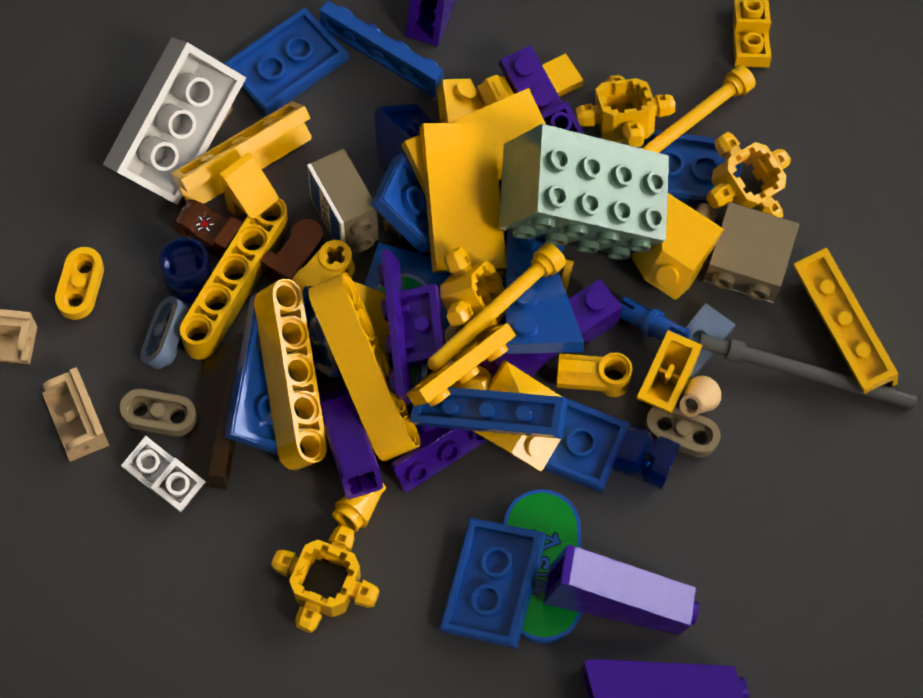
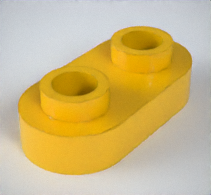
[55,247,104,320]

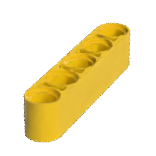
[180,197,289,360]
[309,273,420,461]
[254,279,327,470]

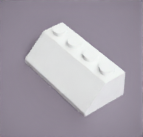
[103,37,246,205]

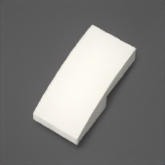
[121,436,206,512]

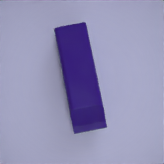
[319,386,383,499]

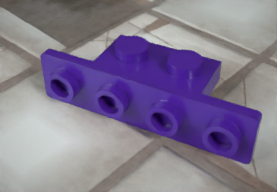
[377,249,446,404]
[391,425,487,493]

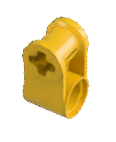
[292,240,355,309]

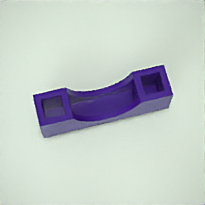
[478,279,622,377]

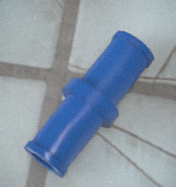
[619,296,690,341]

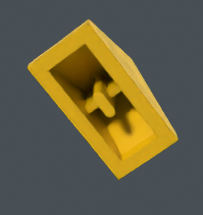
[637,330,703,414]

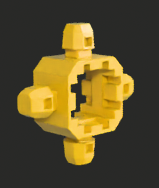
[575,74,675,147]
[706,132,791,218]
[440,247,506,332]
[271,525,380,633]

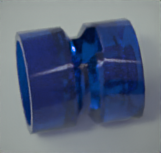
[159,237,212,302]
[612,423,680,489]

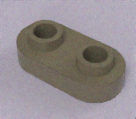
[120,389,197,436]
[645,406,721,458]

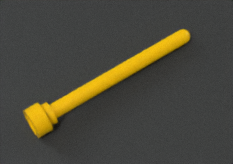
[641,65,756,153]
[427,243,566,371]

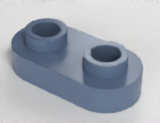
[140,296,189,370]

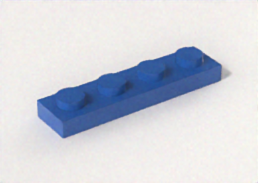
[319,0,443,98]
[410,384,568,439]

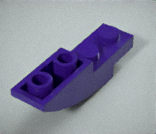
[498,45,585,134]

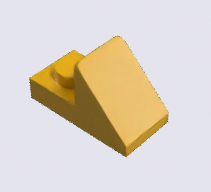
[220,152,279,219]

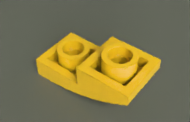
[733,0,771,68]

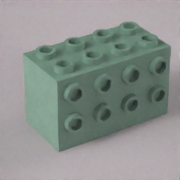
[499,124,669,260]

